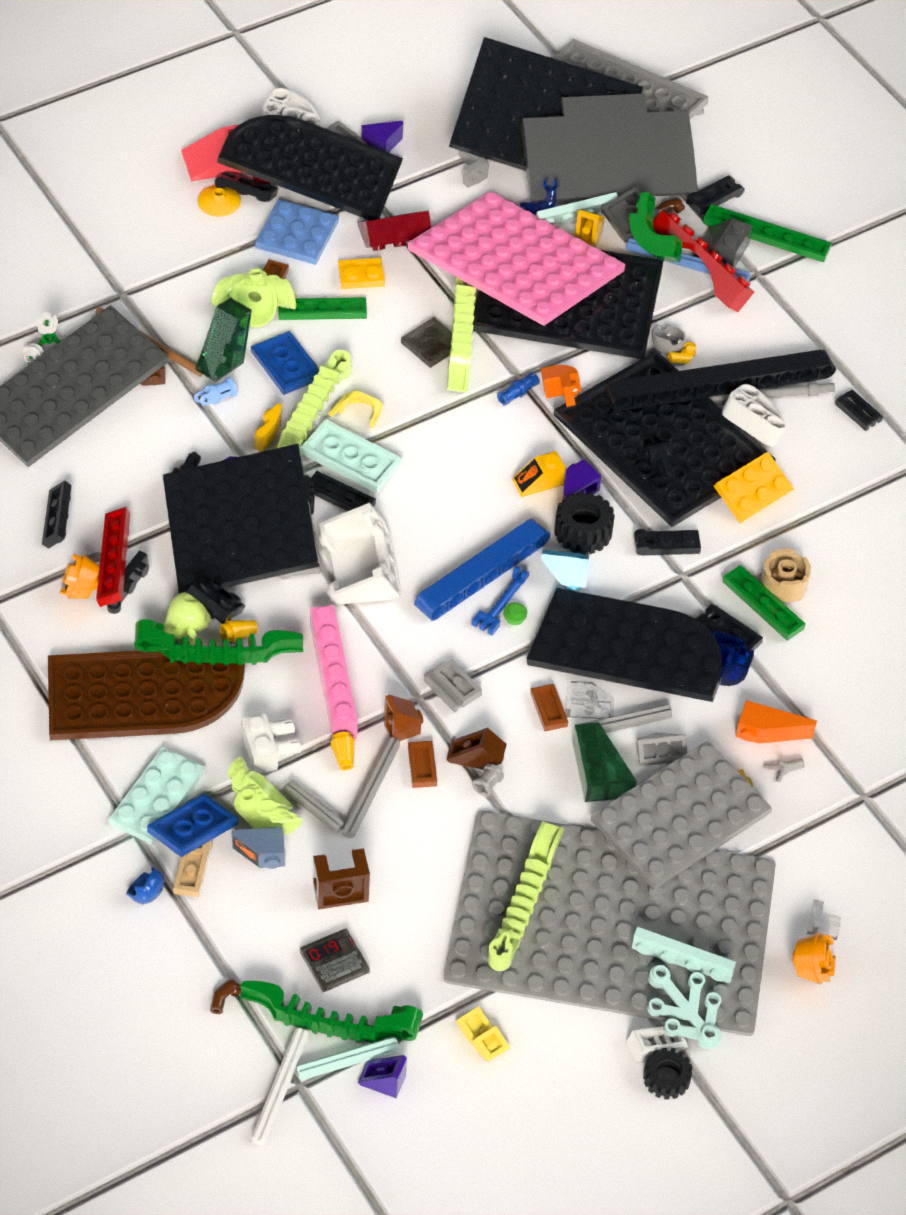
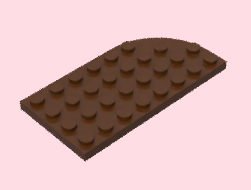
[48,646,245,741]

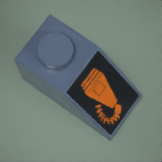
[232,827,285,869]

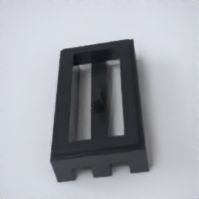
[835,390,883,431]

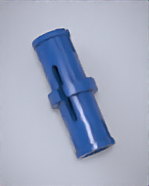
[497,372,540,406]

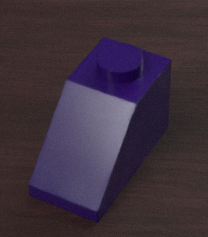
[563,459,601,498]

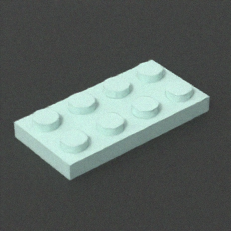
[300,419,402,493]
[109,747,205,845]

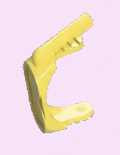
[328,390,383,428]

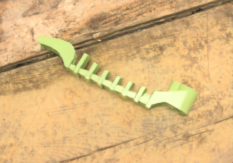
[447,277,476,393]
[276,350,352,448]
[488,821,564,971]

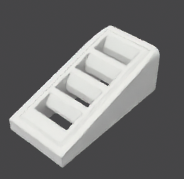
[627,1025,689,1062]

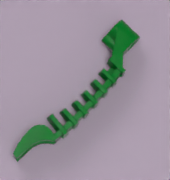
[134,619,303,666]
[240,981,423,1043]

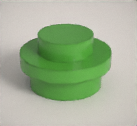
[503,602,527,625]

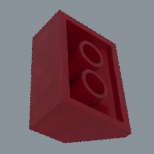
[357,211,431,251]

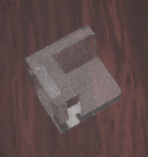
[807,899,841,940]

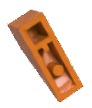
[736,700,817,744]

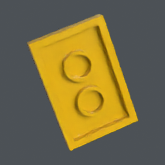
[714,452,794,523]

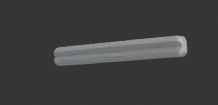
[578,704,672,738]

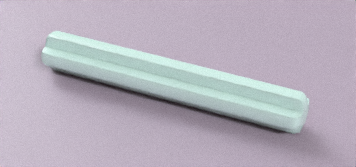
[296,1037,399,1080]

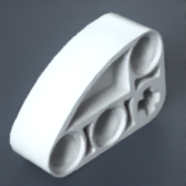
[263,88,320,126]
[722,384,786,446]

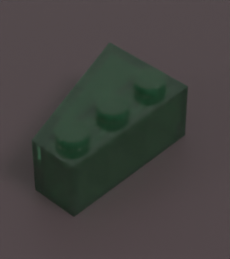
[195,298,252,382]
[572,722,637,802]

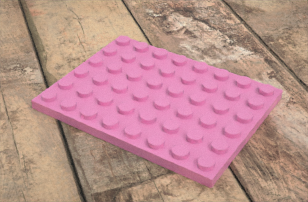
[408,191,625,326]

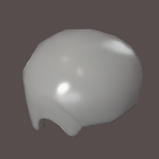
[652,324,686,354]

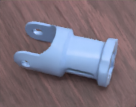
[194,377,237,406]

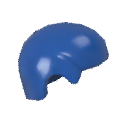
[126,867,165,905]

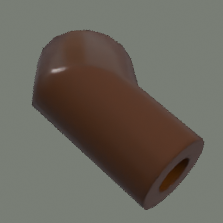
[655,198,685,214]
[210,979,241,1014]

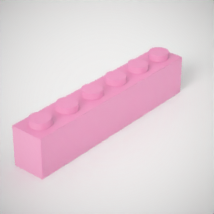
[310,605,358,739]

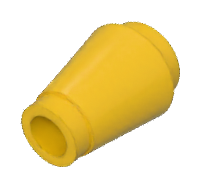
[220,620,258,644]
[330,732,355,771]

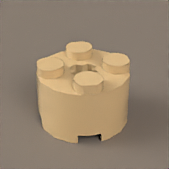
[761,548,811,603]

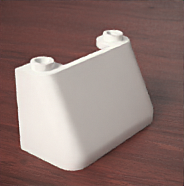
[318,503,401,605]

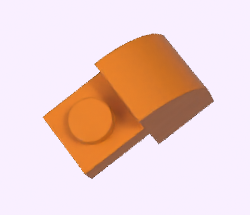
[540,365,582,407]

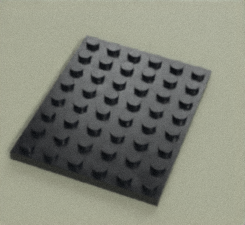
[449,37,643,171]
[473,250,664,359]
[554,350,776,527]

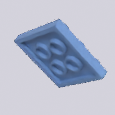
[255,199,339,265]

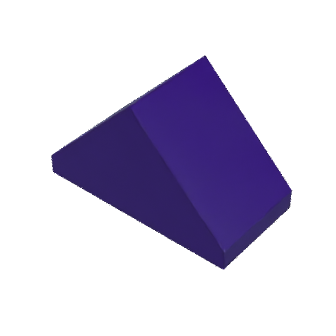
[361,121,403,153]
[358,1055,407,1098]

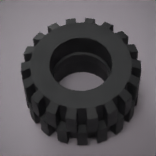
[554,492,615,554]

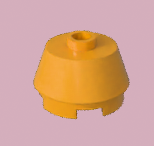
[59,553,100,599]
[792,932,836,984]

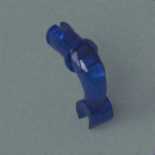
[519,177,560,215]

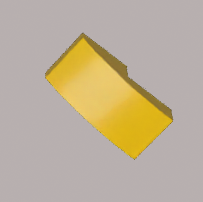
[255,403,282,452]

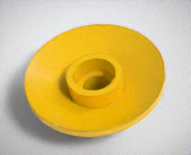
[198,185,241,217]

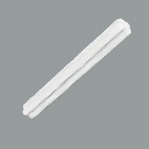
[252,1028,309,1146]

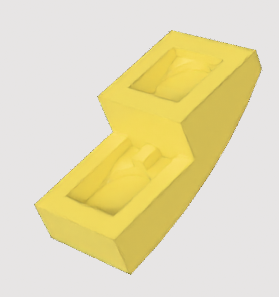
[456,1006,510,1062]

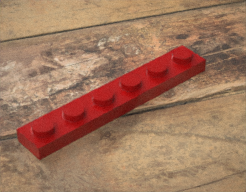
[96,506,130,607]

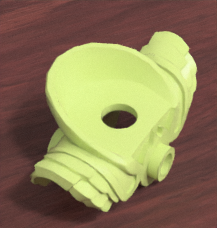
[212,268,296,328]
[228,757,303,835]

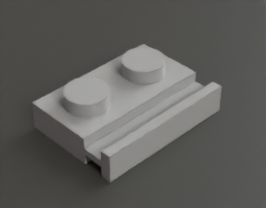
[424,659,482,713]

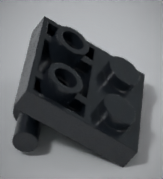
[187,577,246,624]

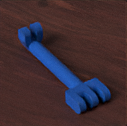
[471,566,529,636]

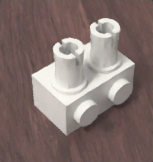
[242,713,301,774]

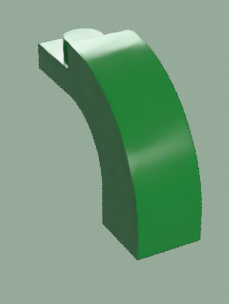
[629,192,683,262]

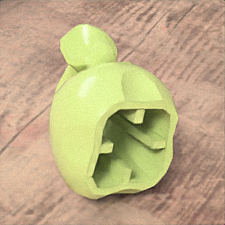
[164,592,211,646]

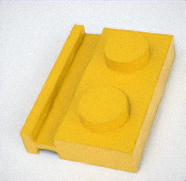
[338,258,385,289]

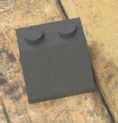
[693,218,752,268]

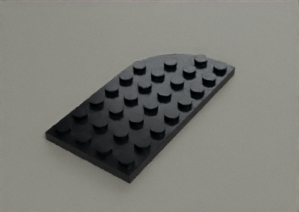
[217,115,403,220]
[527,588,723,702]

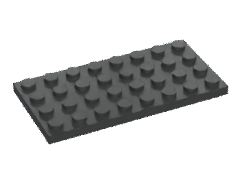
[0,305,169,467]

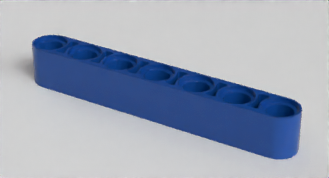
[414,518,550,621]

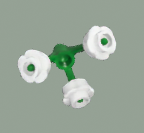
[23,312,61,364]

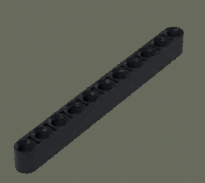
[605,349,836,411]

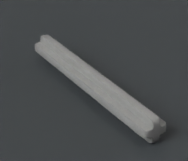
[342,737,400,838]

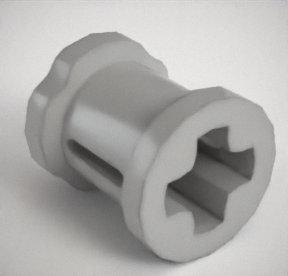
[472,764,504,797]

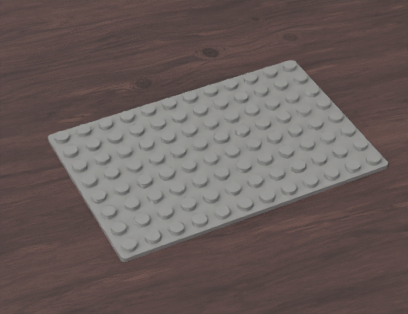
[444,810,776,1036]

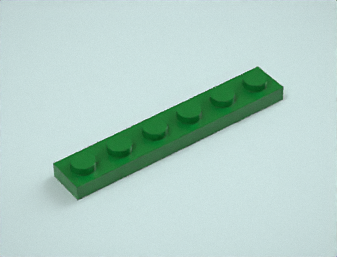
[703,204,832,263]

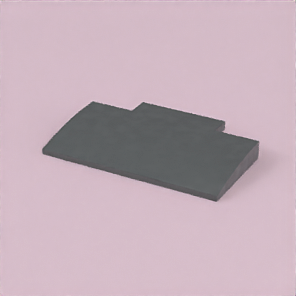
[520,94,698,203]

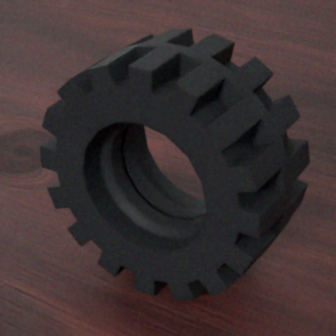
[643,1047,692,1100]

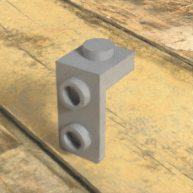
[459,150,489,188]

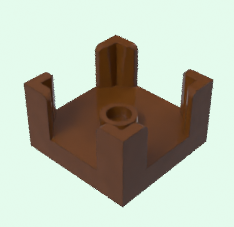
[313,848,370,910]

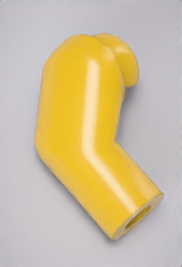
[667,342,697,364]

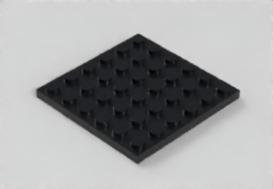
[162,443,320,594]

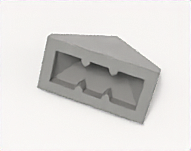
[637,733,688,764]

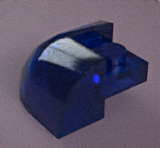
[711,630,754,686]

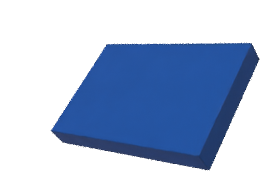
[251,331,319,395]
[147,793,238,857]

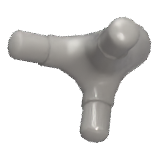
[764,758,805,782]

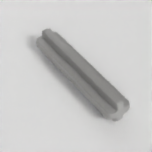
[284,780,344,833]

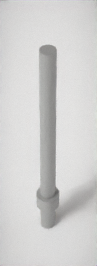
[708,382,835,403]

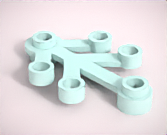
[647,965,722,1049]

